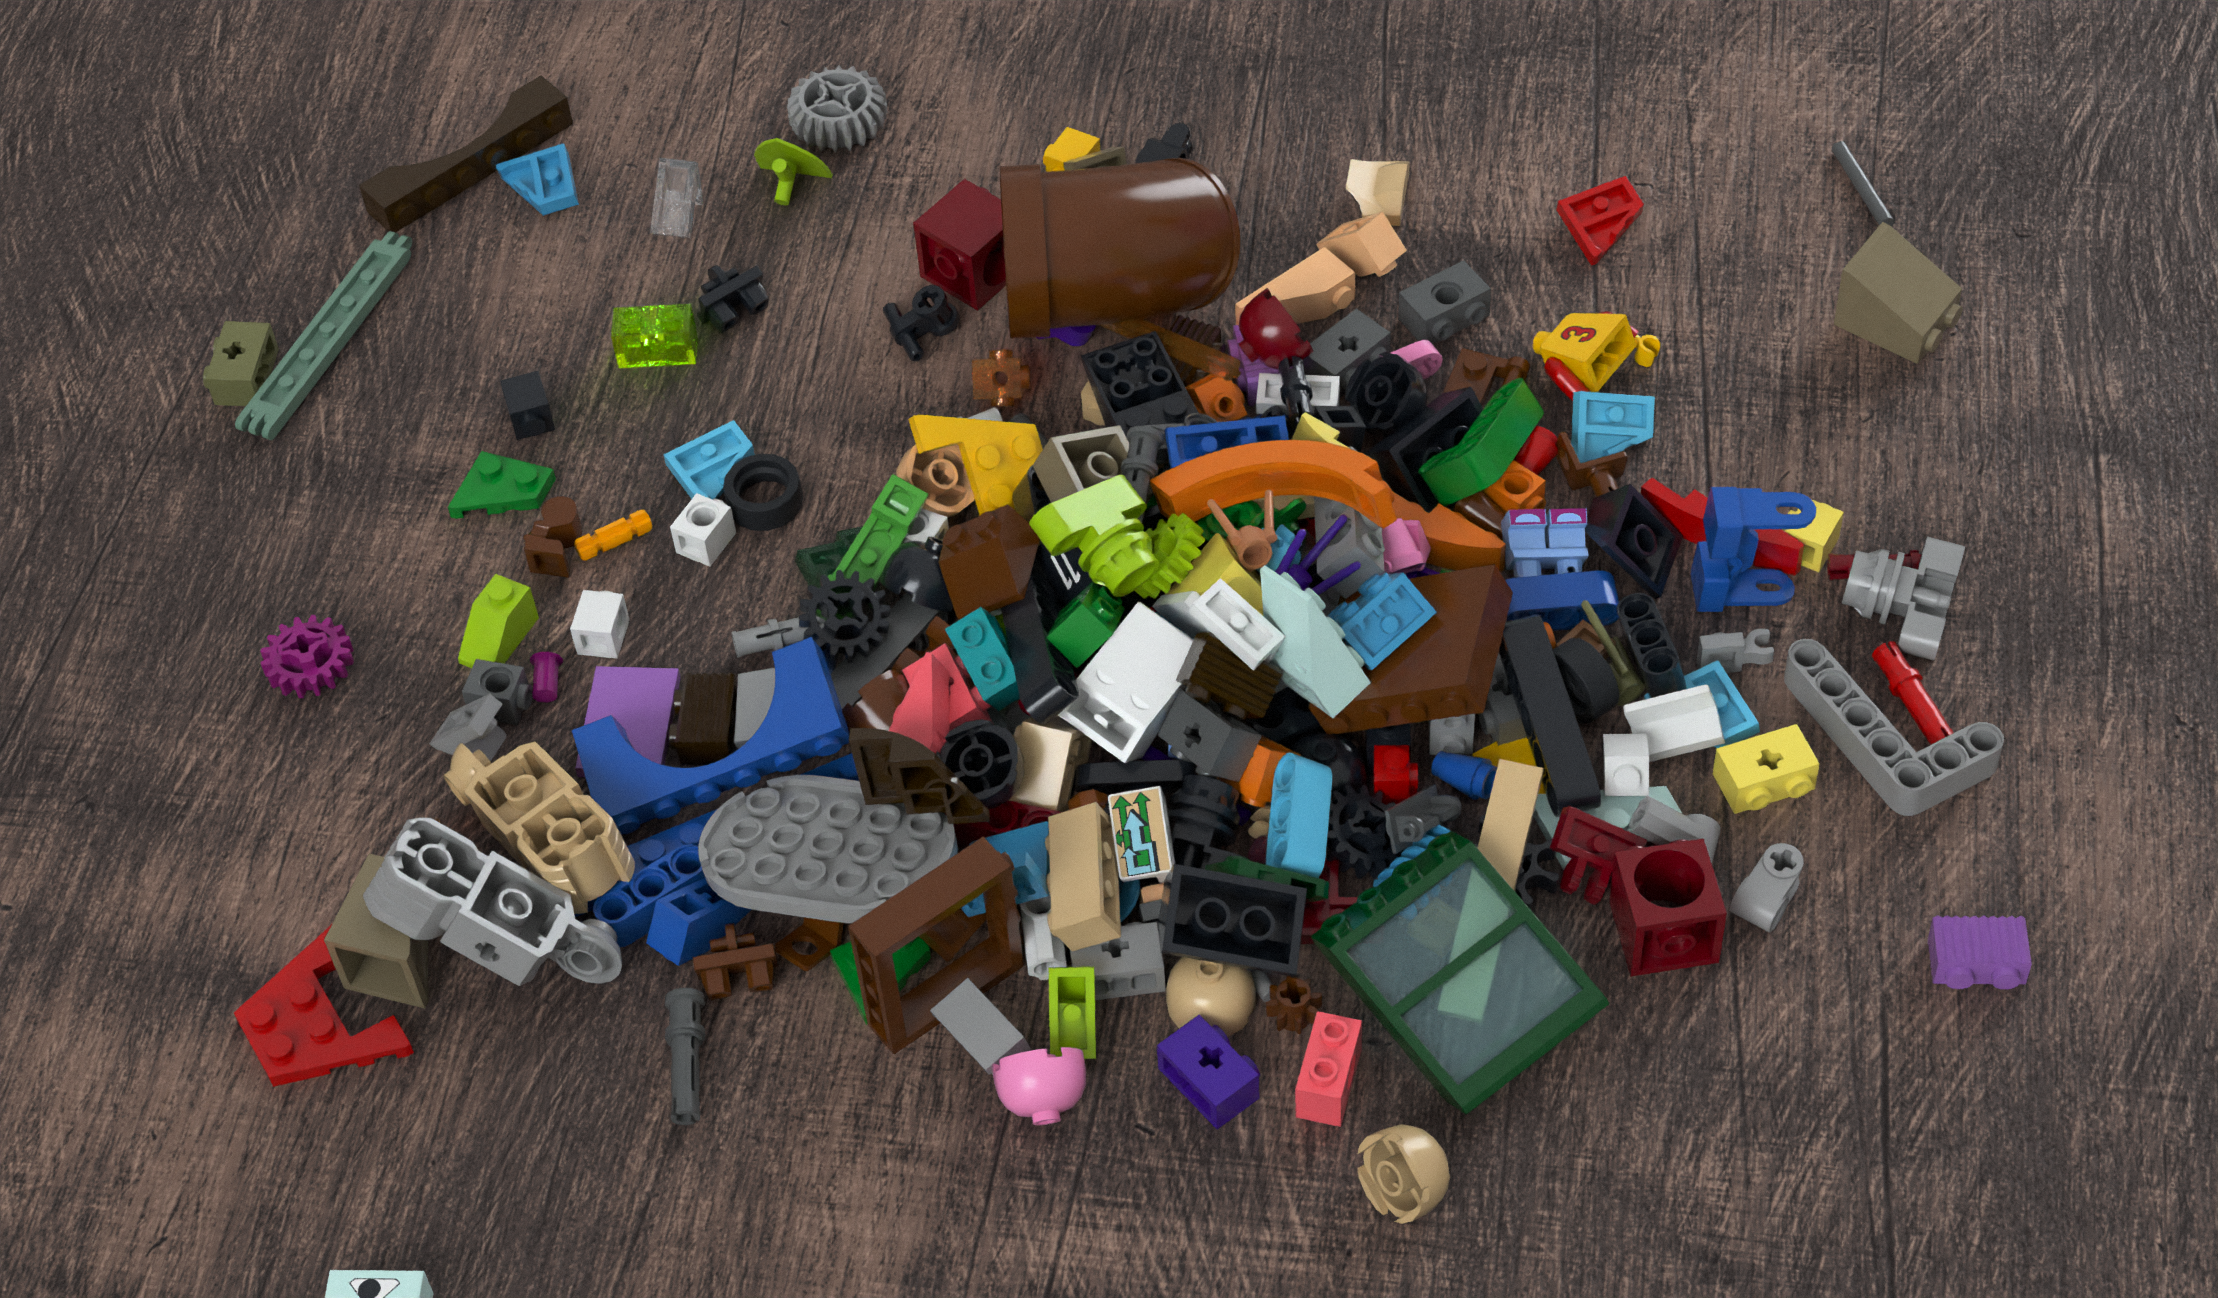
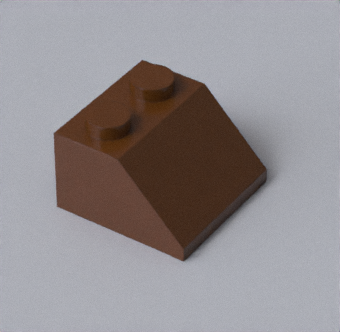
[938,504,1040,620]

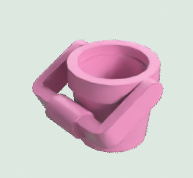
[1379,518,1425,576]

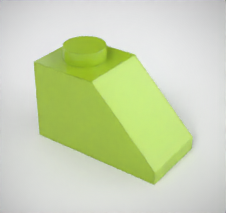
[458,574,539,668]

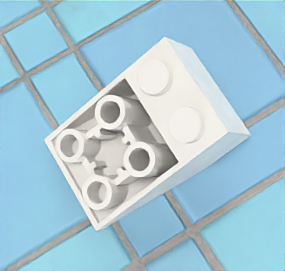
[1058,602,1193,763]

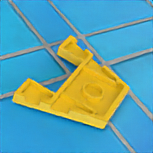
[908,415,1043,515]

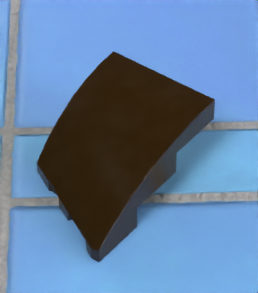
[849,728,990,824]

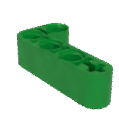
[1418,378,1544,506]

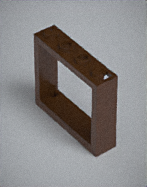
[848,837,1024,1054]

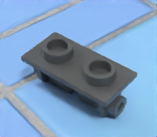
[1385,784,1462,854]

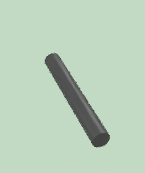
[1832,141,1895,227]

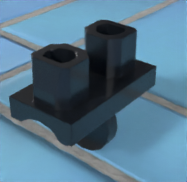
[697,265,769,333]

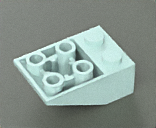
[1260,565,1371,718]

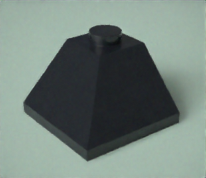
[1585,484,1683,599]

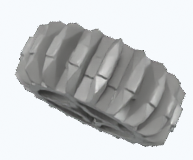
[787,65,888,153]

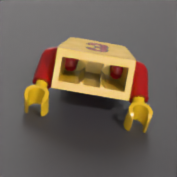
[1533,311,1660,402]

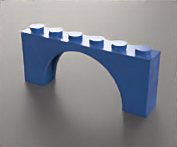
[572,637,850,834]

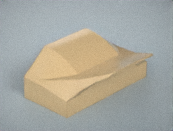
[1346,159,1410,226]

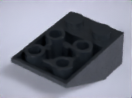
[1081,331,1199,444]

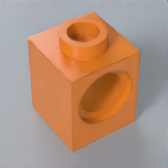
[1483,460,1546,514]

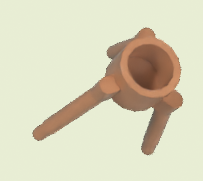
[1207,490,1277,572]

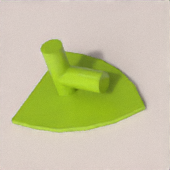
[754,138,833,205]

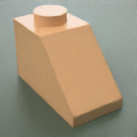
[1316,212,1407,277]

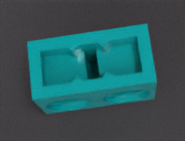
[945,607,1020,711]

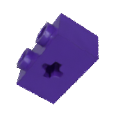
[1157,1014,1260,1130]

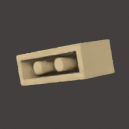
[1045,802,1121,952]

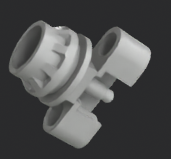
[1841,536,1965,661]

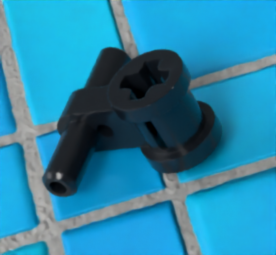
[883,285,960,362]

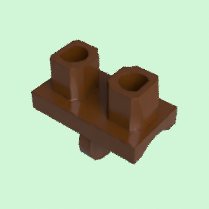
[693,923,778,1000]

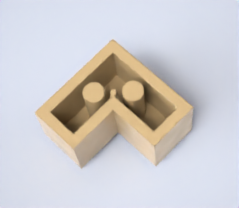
[1009,715,1092,812]

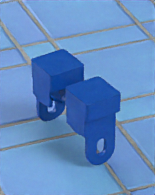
[1691,487,1816,612]

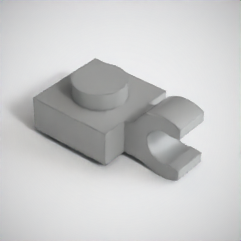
[1696,629,1774,673]

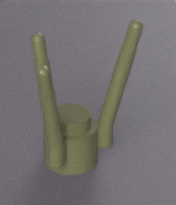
[1581,600,1645,706]

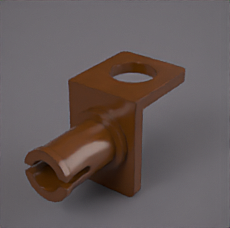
[1556,432,1628,497]
[775,917,844,971]

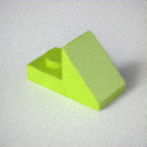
[1048,966,1096,1059]

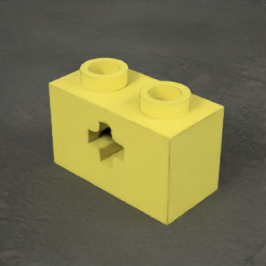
[1713,724,1820,814]

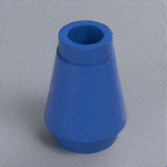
[1431,751,1497,800]

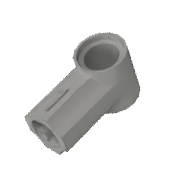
[1629,795,1720,863]

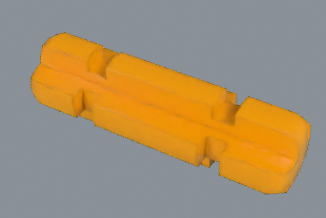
[574,509,652,561]

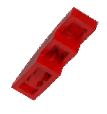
[1641,478,1805,576]

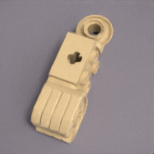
[443,742,635,914]

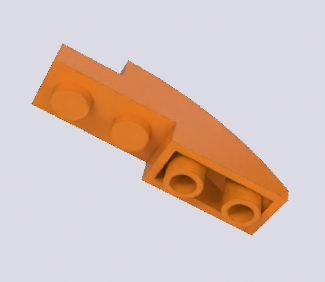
[1392,491,1506,573]

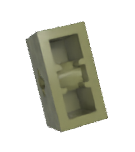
[203,321,279,406]

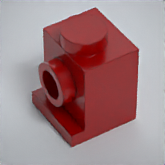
[1374,745,1418,805]

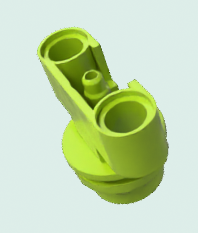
[1029,475,1160,597]

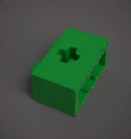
[1046,581,1125,668]

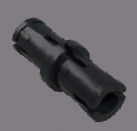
[1278,356,1315,430]

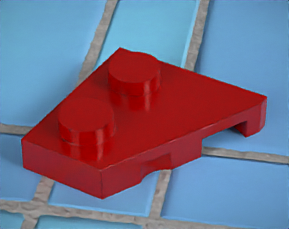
[1556,176,1644,266]

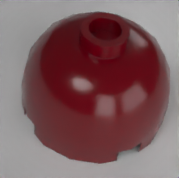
[1238,288,1314,370]

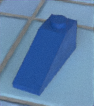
[1164,416,1289,468]
[646,877,752,966]

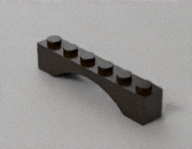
[359,75,573,233]

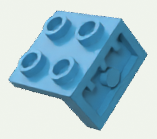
[1326,572,1437,670]
[961,821,1050,917]

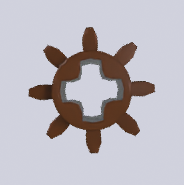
[1266,976,1322,1034]

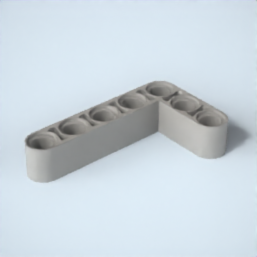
[1784,639,2004,816]

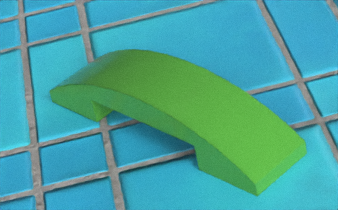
[816,474,929,621]

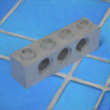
[1314,446,1385,599]

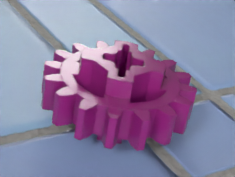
[260,615,354,698]

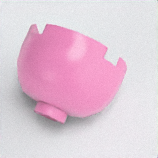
[992,1047,1086,1125]

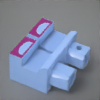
[1501,508,1589,578]

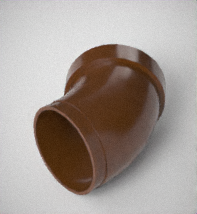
[999,158,1240,339]

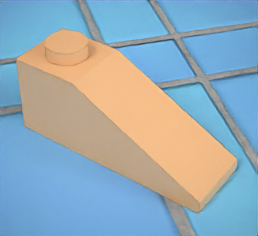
[1235,247,1355,325]

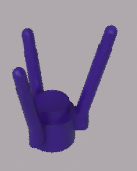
[1274,514,1361,596]

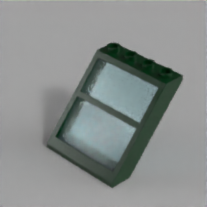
[1310,831,1610,1115]

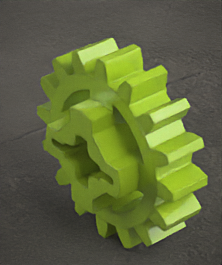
[1134,513,1205,599]

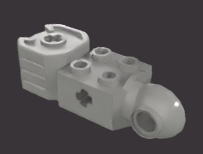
[363,817,622,986]

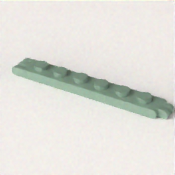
[235,231,412,440]

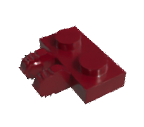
[1549,806,1647,905]

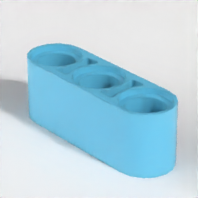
[1266,752,1332,878]

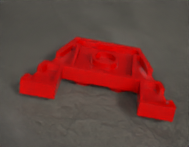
[234,924,414,1087]

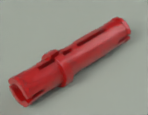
[1872,641,1954,745]

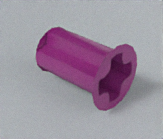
[530,652,563,703]

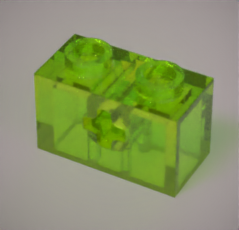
[611,304,698,368]

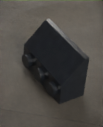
[1365,387,1483,513]
[1158,864,1307,977]

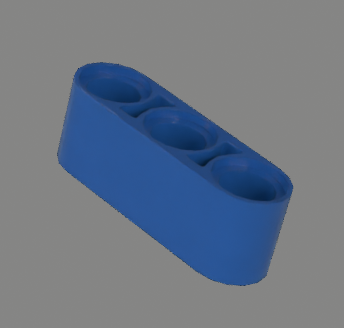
[1505,570,1619,631]
[593,844,705,947]

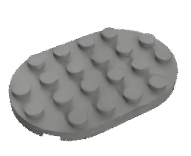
[698,775,958,923]

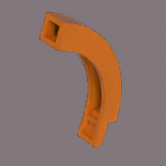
[1150,440,1397,529]

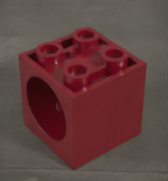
[913,179,1006,311]
[1609,838,1727,977]

